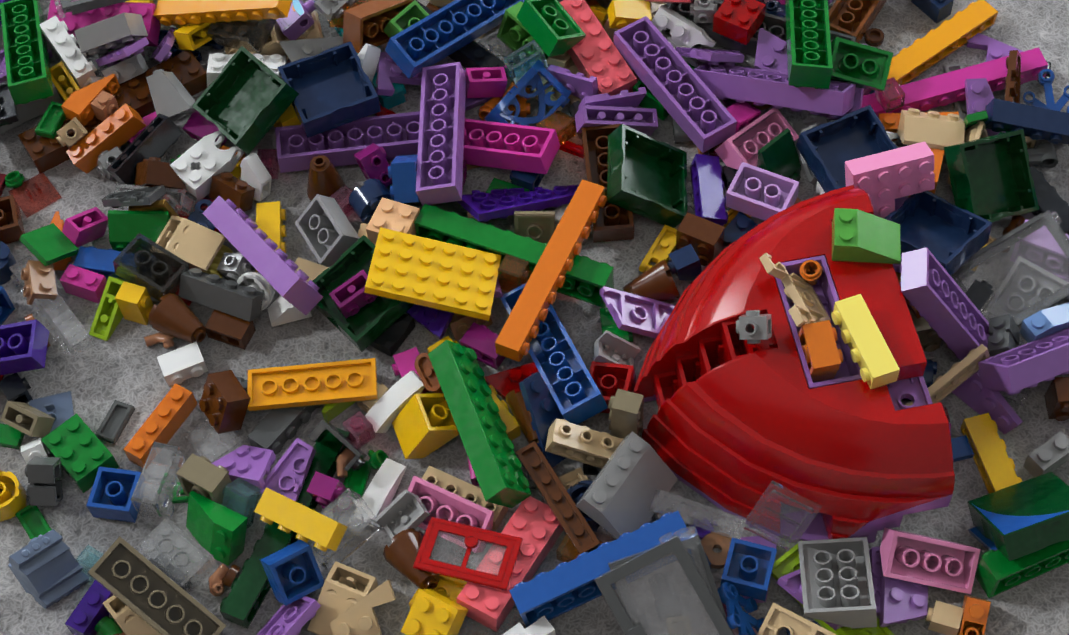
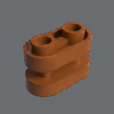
[415,353,443,393]

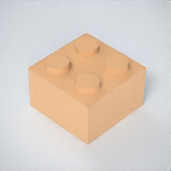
[366,197,420,245]

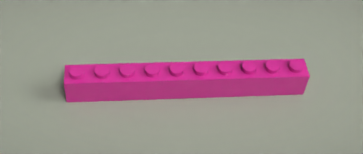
[861,47,1048,116]

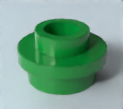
[5,171,25,188]

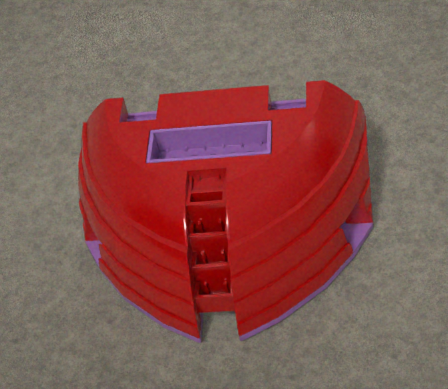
[633,185,955,543]

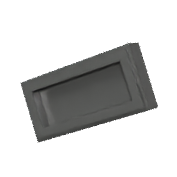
[95,400,135,444]

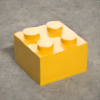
[400,589,469,635]

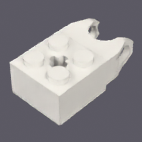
[651,4,717,67]
[170,131,244,202]

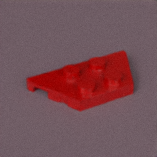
[485,362,549,399]

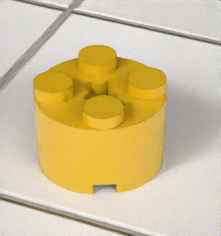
[0,470,27,522]

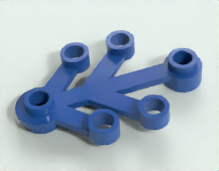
[1023,69,1069,113]
[717,582,765,635]

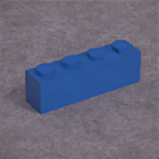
[73,246,161,286]

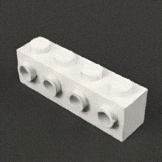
[39,15,97,89]

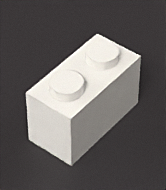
[157,342,208,386]

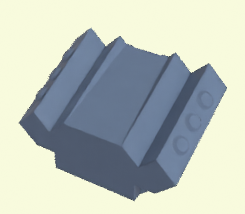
[8,529,89,609]

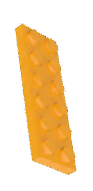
[247,358,378,411]

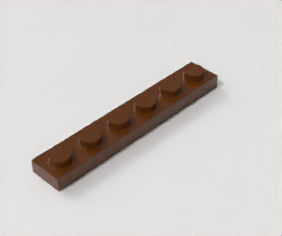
[516,441,601,555]

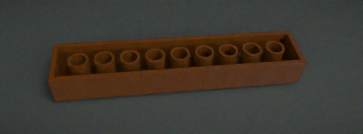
[18,50,207,174]

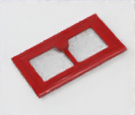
[413,517,523,591]

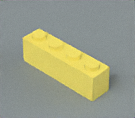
[831,294,900,389]

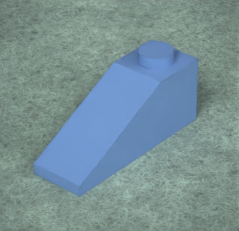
[1020,302,1069,343]

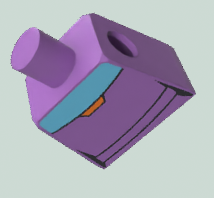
[276,0,317,40]

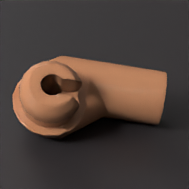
[144,332,174,349]
[336,448,355,478]
[208,563,229,596]

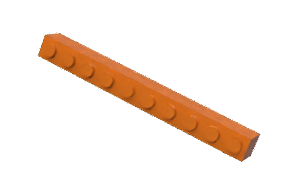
[495,179,607,362]

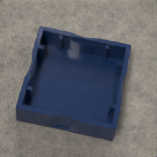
[278,41,381,138]
[796,105,898,193]
[884,191,992,276]

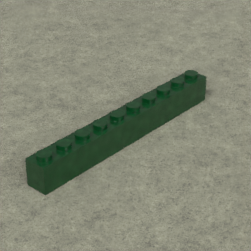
[220,427,352,629]

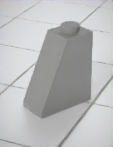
[146,69,197,121]

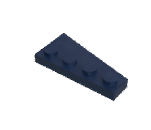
[519,372,566,468]

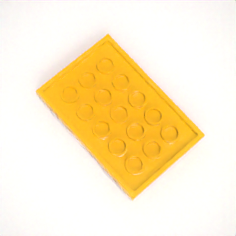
[364,227,501,321]

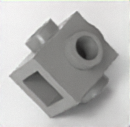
[690,0,717,23]
[97,146,122,180]
[217,252,253,281]
[736,310,772,344]

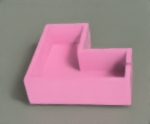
[845,141,935,218]

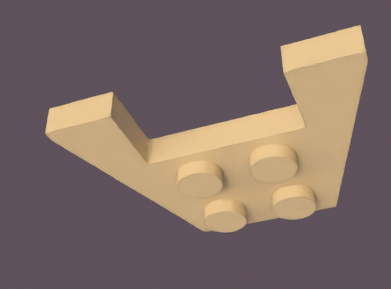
[759,253,831,327]
[330,579,396,635]

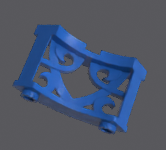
[484,59,572,127]

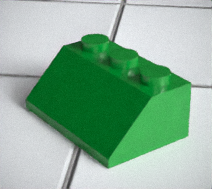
[516,0,586,57]
[108,210,170,254]

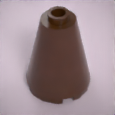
[307,155,346,203]
[623,259,680,301]
[148,293,206,343]
[505,390,539,444]
[383,528,440,590]

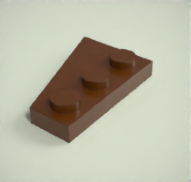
[1005,50,1021,103]

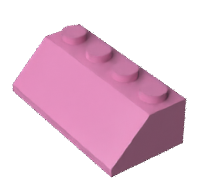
[715,108,799,170]
[408,476,494,554]
[880,527,981,594]

